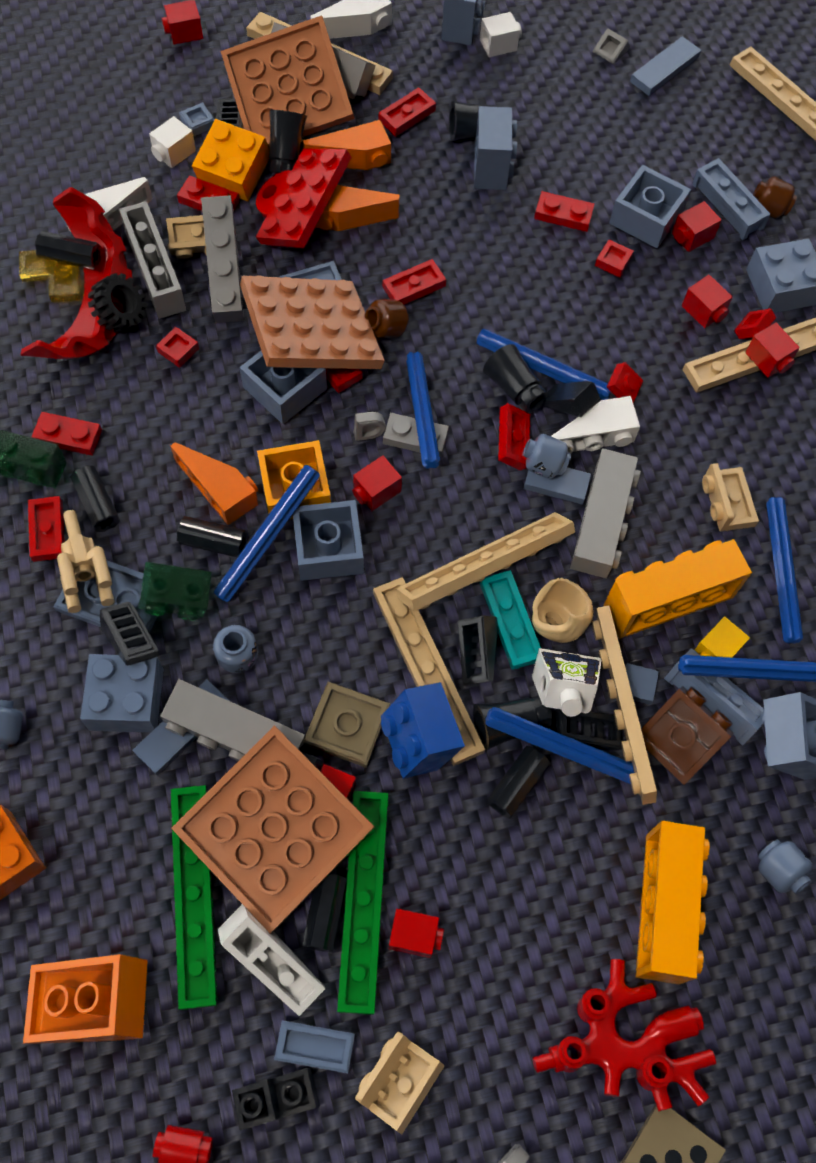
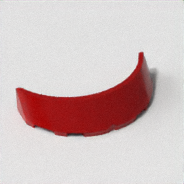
[20,187,133,359]

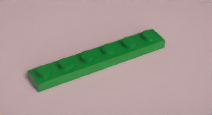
[171,785,218,1010]
[337,791,388,1015]

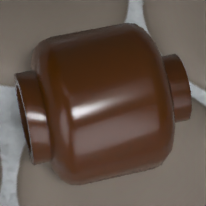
[753,176,797,219]
[365,299,409,338]

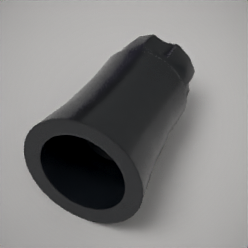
[449,101,496,141]
[269,110,307,173]
[483,344,548,413]
[473,696,552,750]

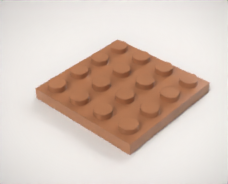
[221,15,355,148]
[240,275,385,369]
[171,725,375,934]

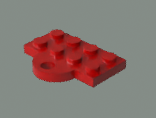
[256,148,352,248]

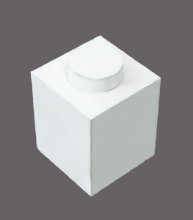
[480,12,522,57]
[149,116,196,168]

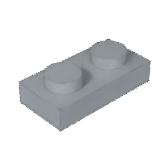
[383,413,449,457]

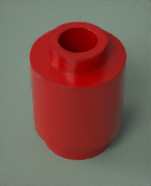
[153,1125,213,1163]

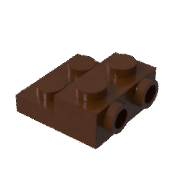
[641,686,733,785]

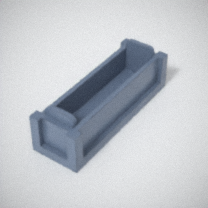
[692,158,770,240]
[664,648,764,745]

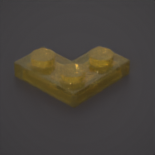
[19,250,81,303]

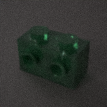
[0,430,67,489]
[138,562,212,620]

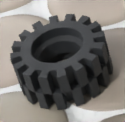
[88,273,147,332]

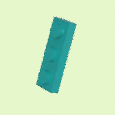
[480,570,541,670]

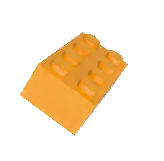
[603,539,752,639]
[636,821,710,985]

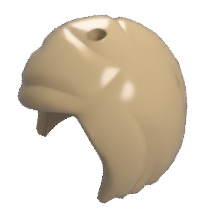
[532,578,594,643]

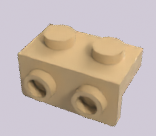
[166,215,207,259]
[702,463,759,532]
[355,1031,444,1134]

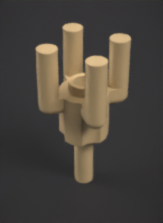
[57,510,115,613]

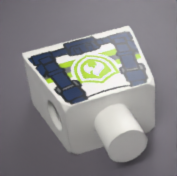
[532,648,601,717]

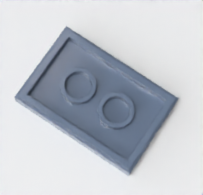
[53,560,172,633]

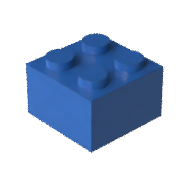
[381,682,465,779]

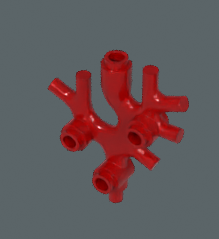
[532,959,716,1112]

